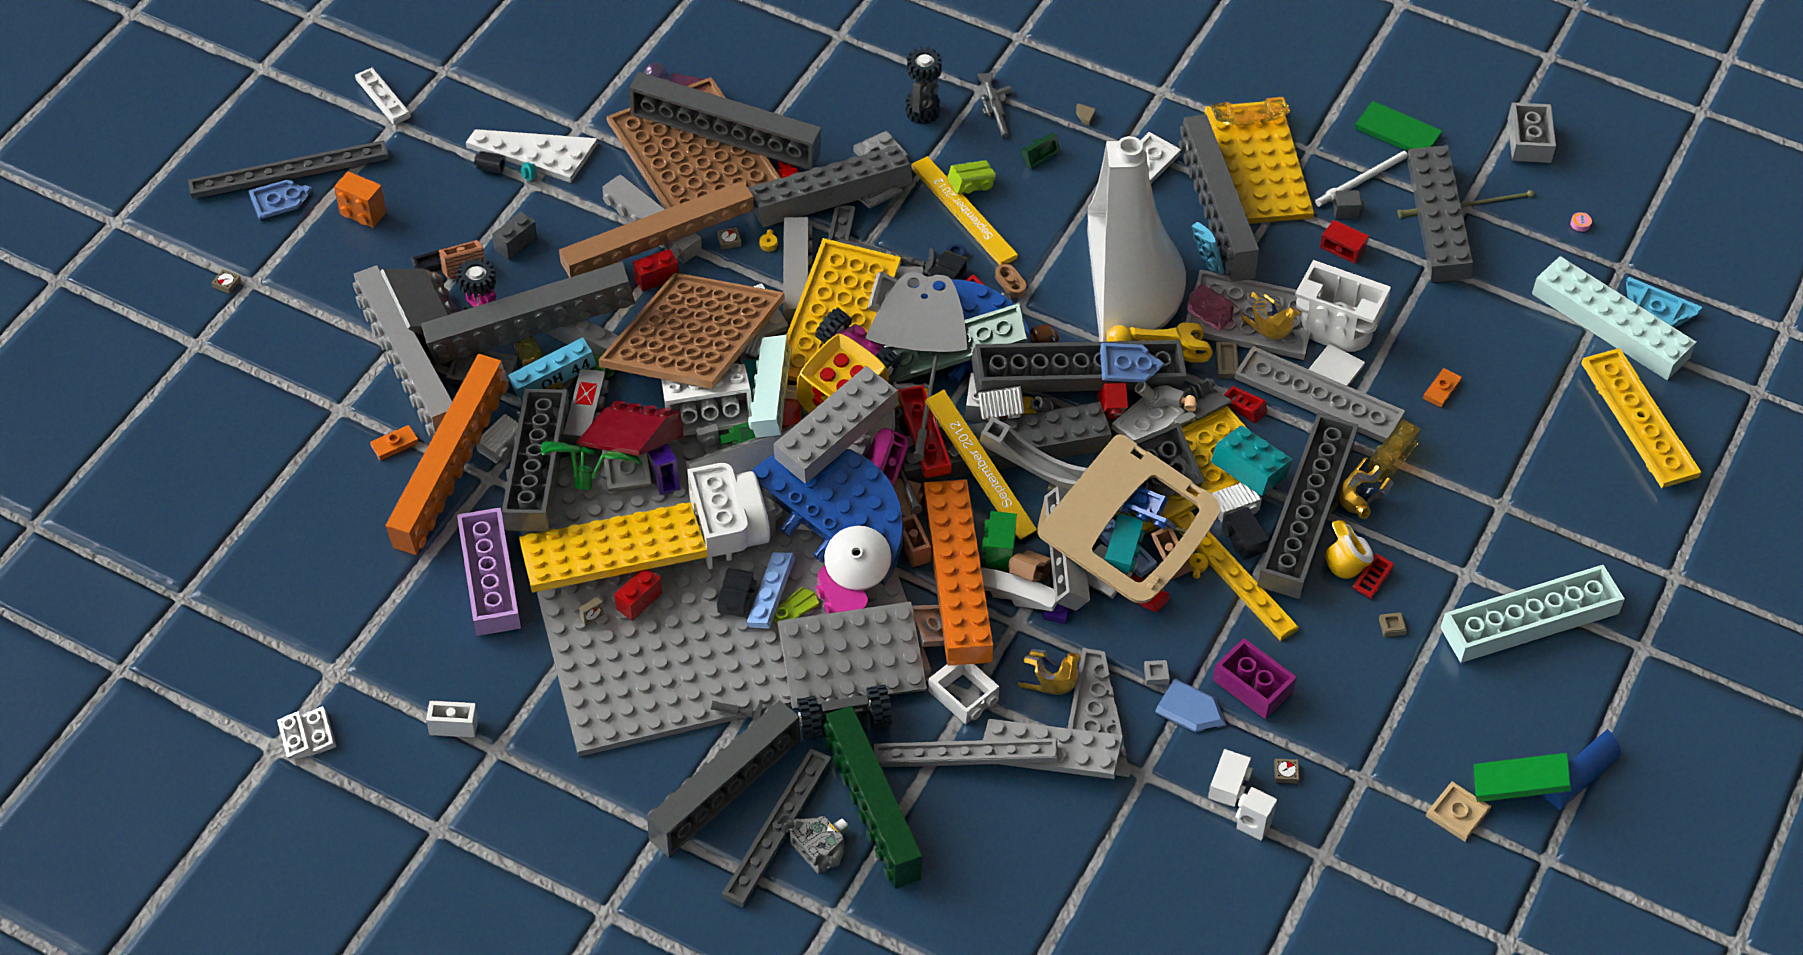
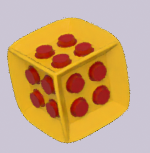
[797,334,889,414]

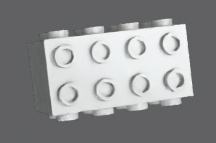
[661,364,752,436]

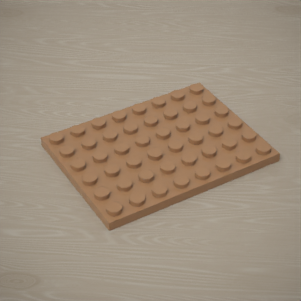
[607,77,780,210]
[598,272,785,389]

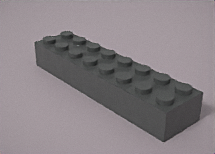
[748,145,913,227]
[1408,145,1473,283]
[501,389,570,531]
[647,700,800,857]

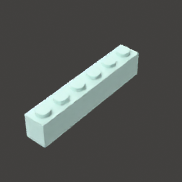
[748,335,791,438]

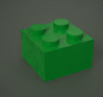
[981,511,1017,574]

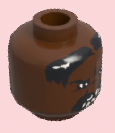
[1030,324,1059,343]

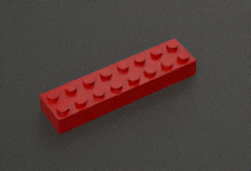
[898,385,952,478]

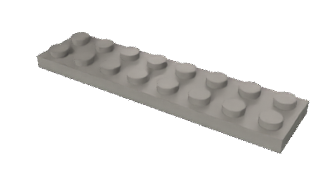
[1234,346,1405,444]

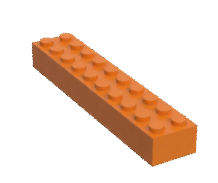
[385,354,508,555]
[924,479,993,666]

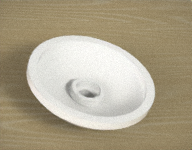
[825,526,891,590]

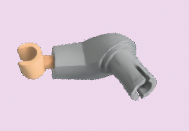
[1135,382,1197,412]

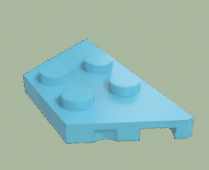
[1626,277,1702,328]

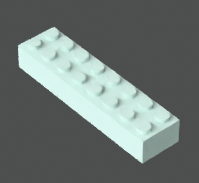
[1532,256,1696,381]
[1441,565,1624,663]

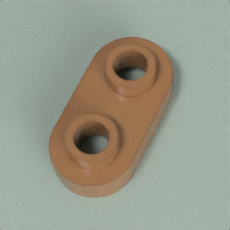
[995,264,1026,298]

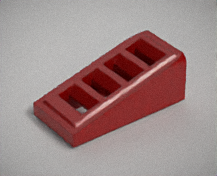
[1224,386,1268,423]
[1352,553,1394,599]

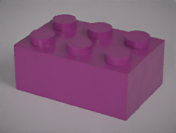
[1213,638,1297,719]

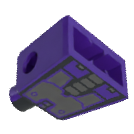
[647,443,680,495]

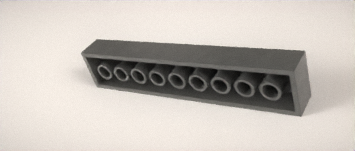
[629,72,821,170]
[1179,114,1259,282]
[421,262,636,365]
[971,340,1187,394]
[901,402,1112,484]
[1257,413,1359,599]

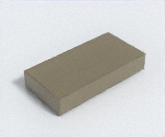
[1215,342,1239,379]

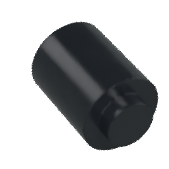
[474,151,506,174]

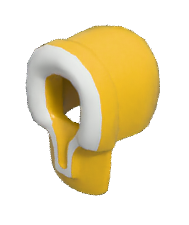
[1325,520,1374,579]

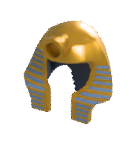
[1242,292,1300,340]
[1338,458,1394,519]
[1018,649,1081,695]

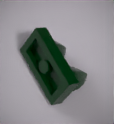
[1021,133,1061,169]

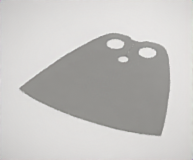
[865,272,967,352]

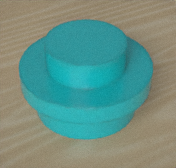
[521,162,537,182]

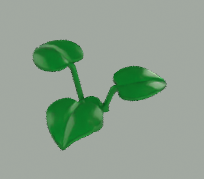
[541,441,642,490]

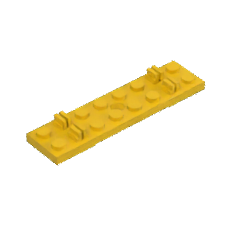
[1581,348,1701,488]

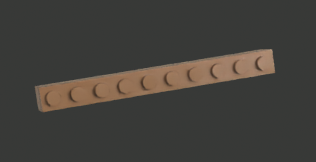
[559,181,754,277]

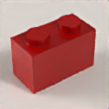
[1320,220,1369,264]
[633,249,679,292]
[1097,383,1128,421]
[614,569,662,621]

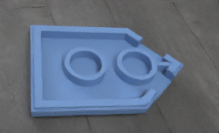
[249,180,312,220]
[1100,343,1164,383]
[1155,679,1226,733]

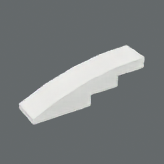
[981,567,1057,611]

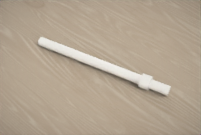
[1315,151,1408,207]

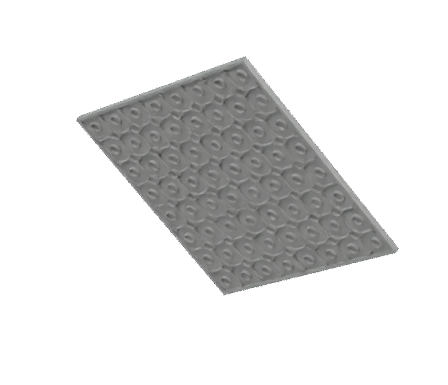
[505,406,931,757]

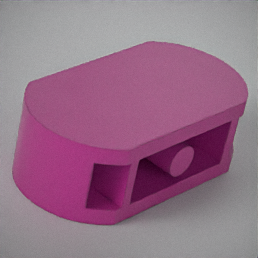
[867,428,908,487]
[815,565,868,614]

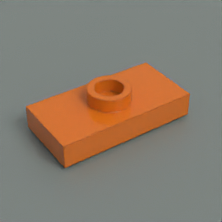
[1423,368,1462,408]
[370,425,419,461]

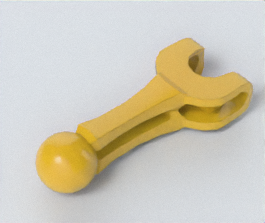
[1106,322,1212,362]

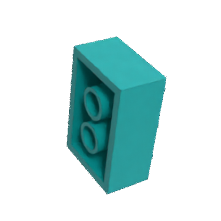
[1211,425,1292,496]

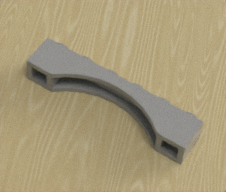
[979,417,1088,490]

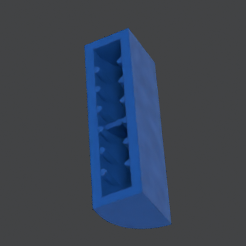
[1542,729,1621,810]

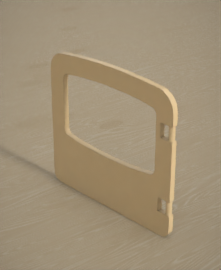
[1038,434,1220,603]

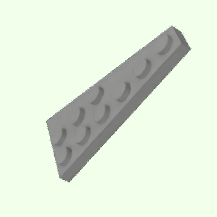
[1068,648,1130,777]

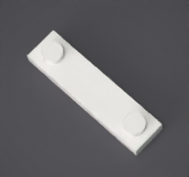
[355,68,411,125]

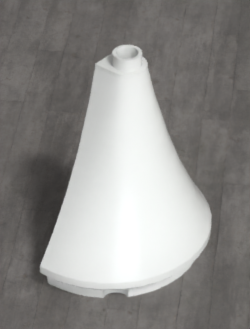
[1087,136,1186,342]

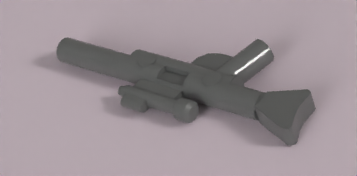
[978,72,1012,139]

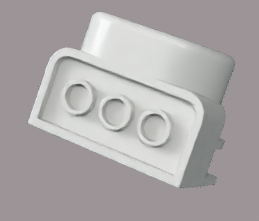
[1295,260,1391,352]
[687,463,770,569]

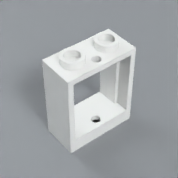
[928,664,999,724]

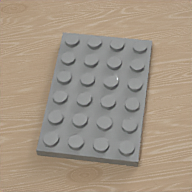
[1186,269,1311,360]
[778,602,927,710]

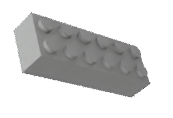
[773,366,898,484]

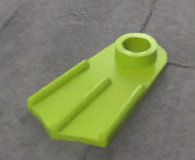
[773,586,820,624]

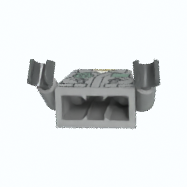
[777,814,849,874]

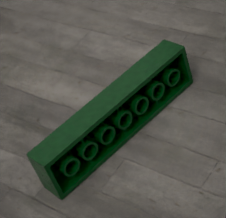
[823,705,922,889]

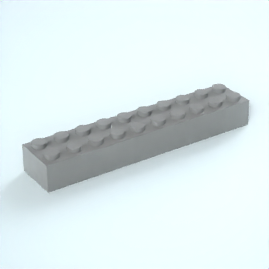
[353,265,452,437]

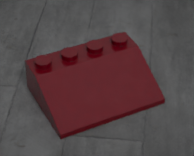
[577,401,684,456]

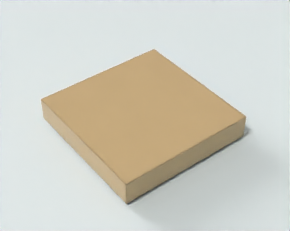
[1426,782,1491,842]

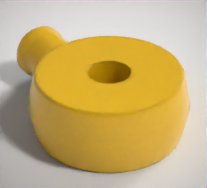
[759,229,778,252]
[1188,553,1208,579]

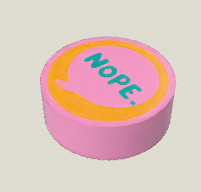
[1570,212,1592,232]

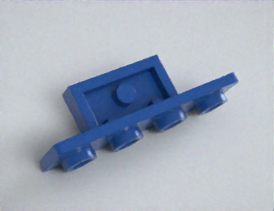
[1119,487,1176,530]

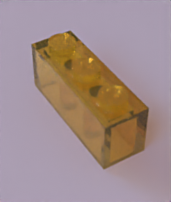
[1367,419,1421,483]

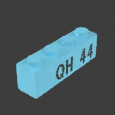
[508,337,597,402]

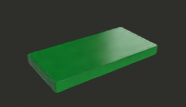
[1355,101,1442,152]
[1474,753,1571,802]

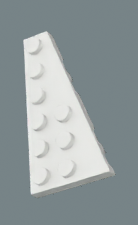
[466,129,598,183]

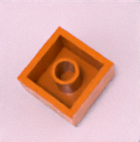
[334,171,387,228]

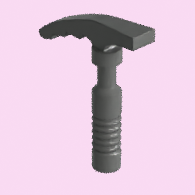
[890,248,934,276]
[711,699,764,723]

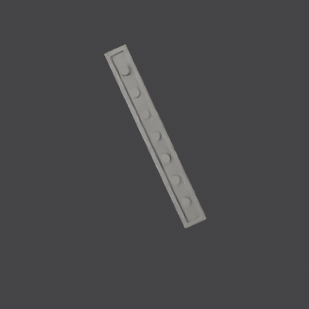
[874,738,1058,767]

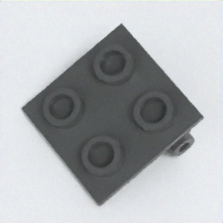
[1180,378,1232,419]

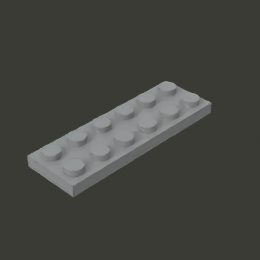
[983,719,1123,779]

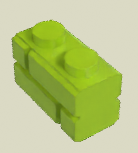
[947,160,996,194]

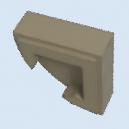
[1076,103,1096,126]

